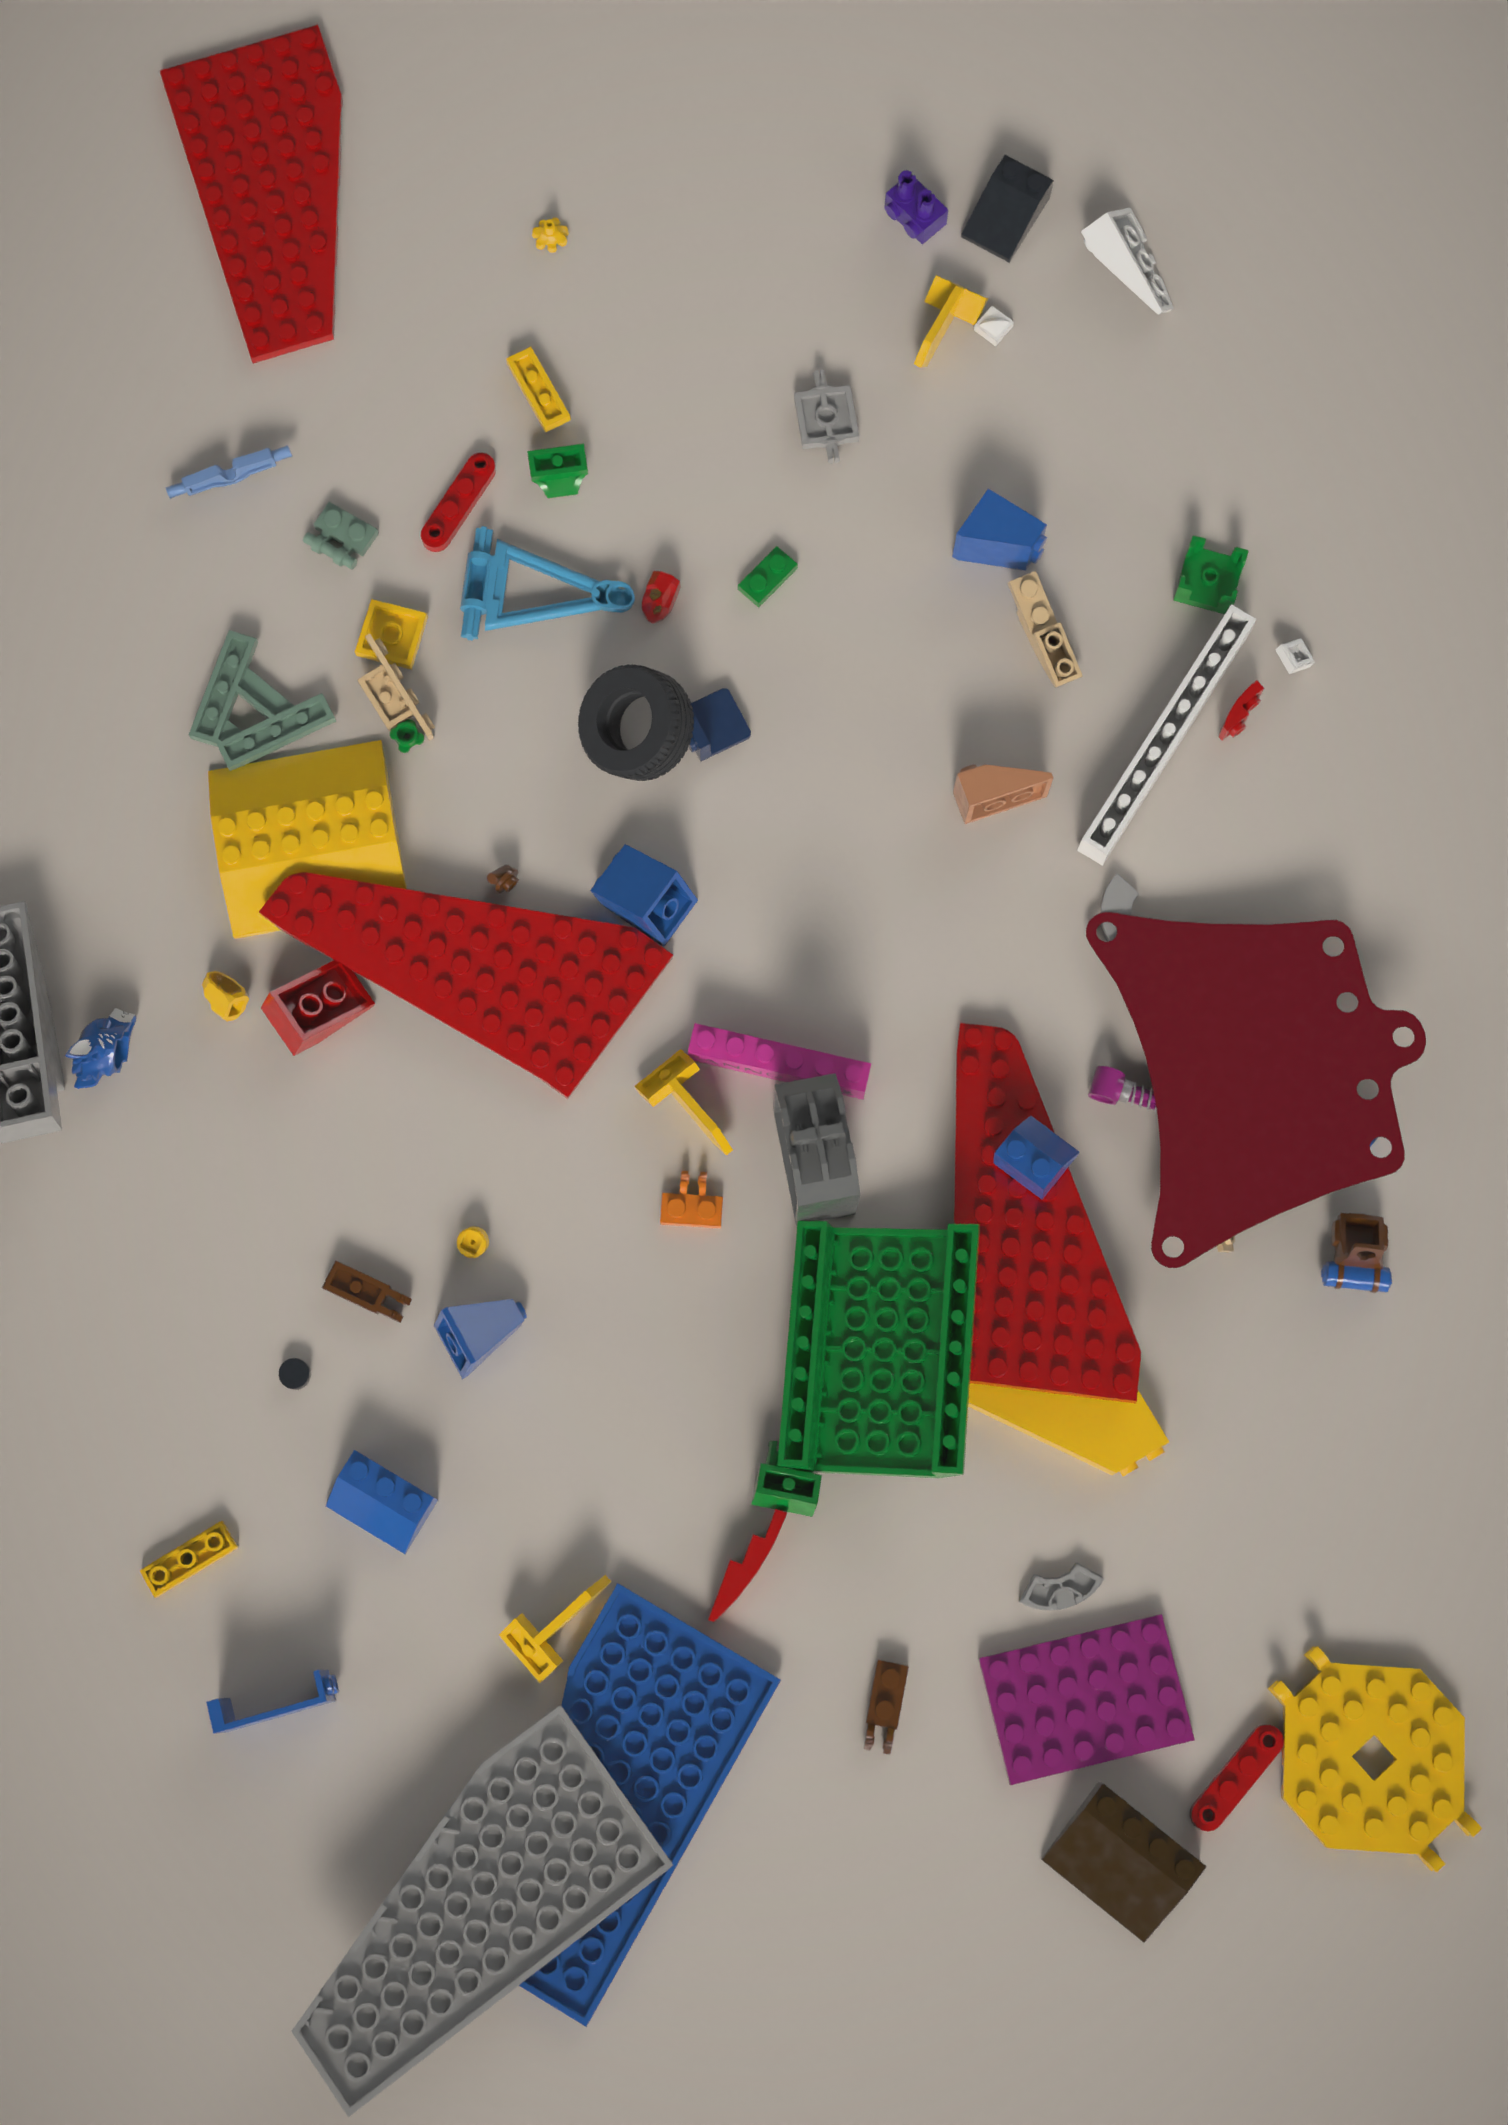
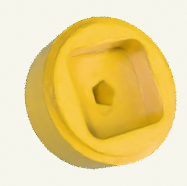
[457,1226,489,1258]

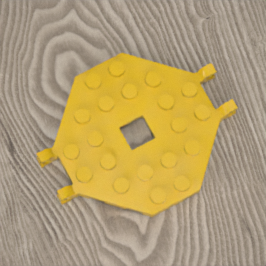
[1267,1646,1483,1873]

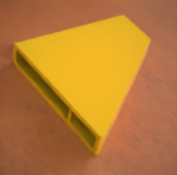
[968,1383,1169,1476]

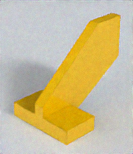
[914,275,988,368]
[634,1049,733,1155]
[499,1575,612,1683]

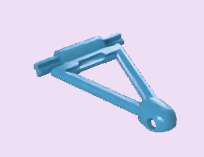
[460,526,635,641]

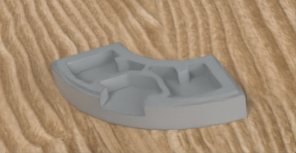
[1101,873,1139,942]
[1019,1563,1105,1611]

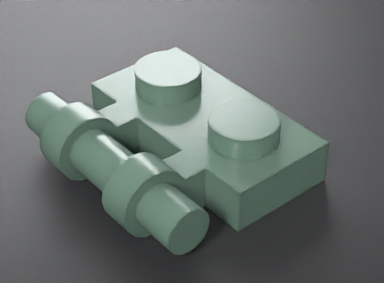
[303,502,379,570]

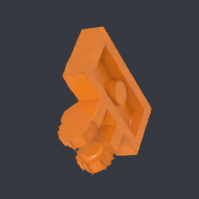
[660,1171,723,1228]

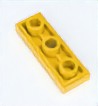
[139,1520,239,1598]

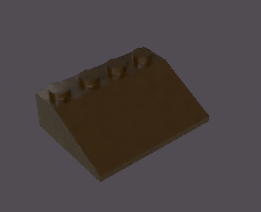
[1041,1782,1207,1943]

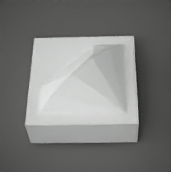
[974,306,1014,346]
[1275,638,1315,674]

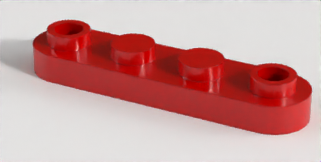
[421,452,496,552]
[1190,1724,1284,1832]

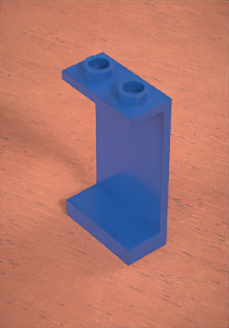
[206,1670,339,1734]

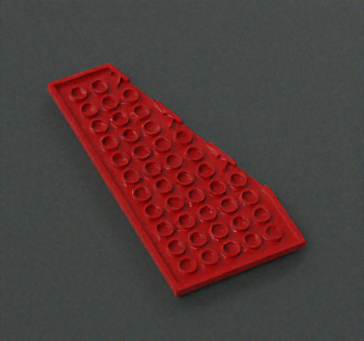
[159,25,343,364]

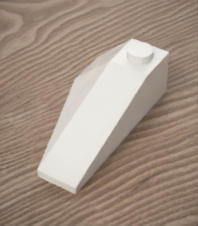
[1081,208,1174,315]

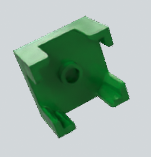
[1173,535,1249,615]

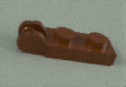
[322,1260,412,1323]
[863,1660,909,1755]

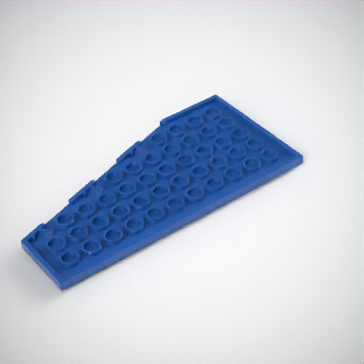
[518,1583,781,2027]

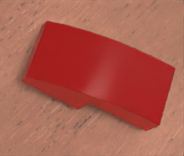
[1218,680,1264,741]

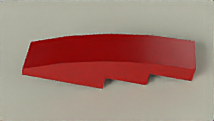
[708,1509,787,1623]

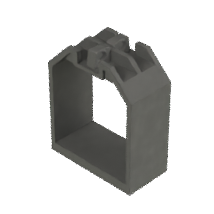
[773,1073,860,1226]

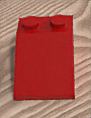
[261,960,375,1056]

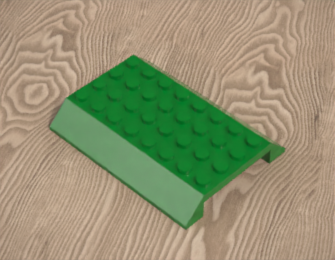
[777,1221,980,1478]

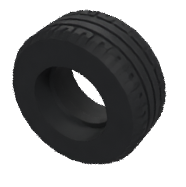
[578,664,694,781]

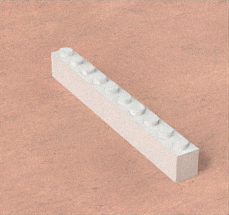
[1077,604,1256,866]

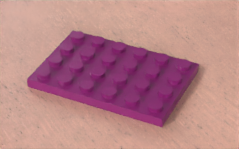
[978,1614,1195,1785]

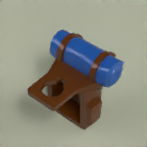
[1321,1213,1392,1293]

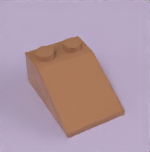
[953,764,1053,824]

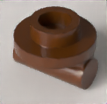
[487,864,519,893]

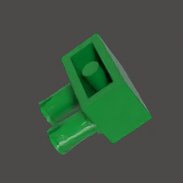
[751,1441,822,1517]

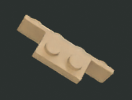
[357,634,435,741]

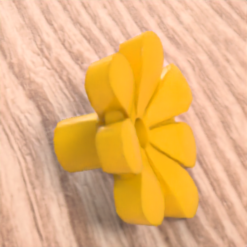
[532,217,569,252]

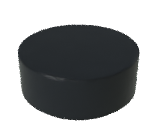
[279,1358,311,1390]

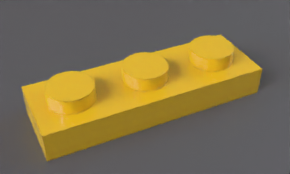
[506,347,571,433]

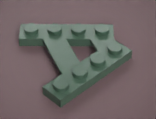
[189,630,336,771]

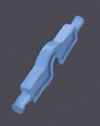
[166,445,292,499]

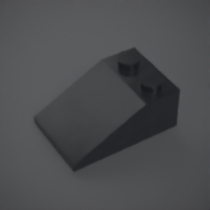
[961,155,1054,263]

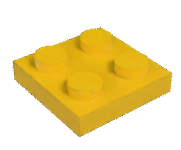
[355,599,428,670]

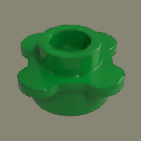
[390,719,424,753]

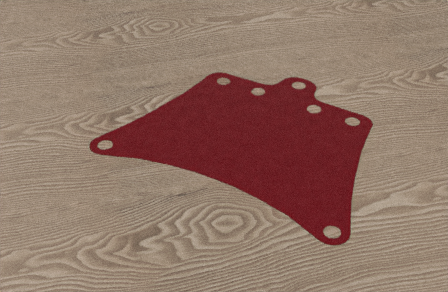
[1086,912,1426,1268]

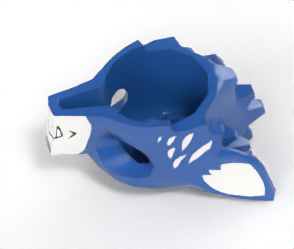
[65,1008,136,1089]

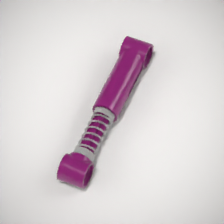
[1088,1066,1157,1114]

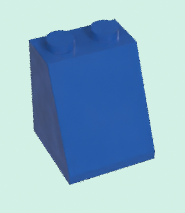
[952,489,1047,571]
[590,844,698,947]

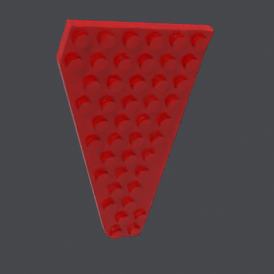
[259,872,673,1099]
[954,1023,1141,1404]

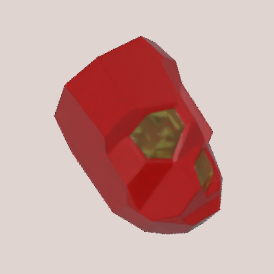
[642,571,681,624]

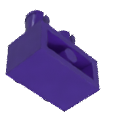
[884,170,949,245]

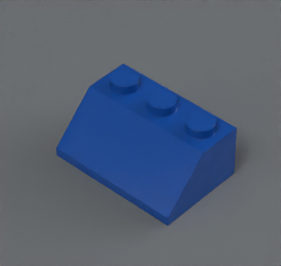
[326,1450,438,1554]

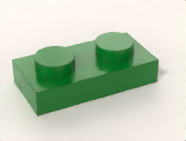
[738,546,798,608]

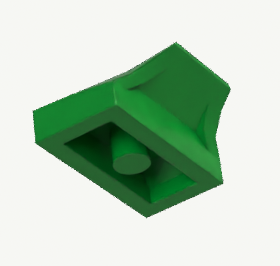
[527,443,588,498]

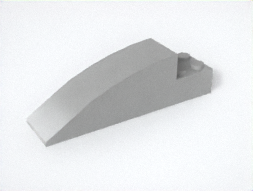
[0,901,65,1144]

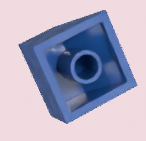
[993,1116,1080,1199]

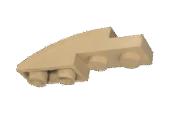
[1007,571,1083,688]

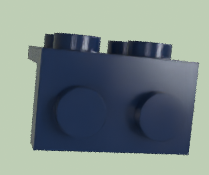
[688,688,751,761]

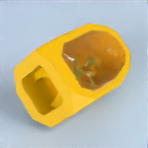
[202,971,249,1022]

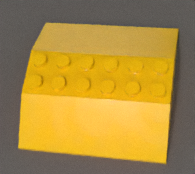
[208,740,407,939]

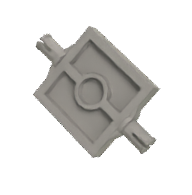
[794,370,859,464]

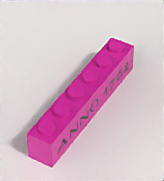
[688,1023,872,1100]

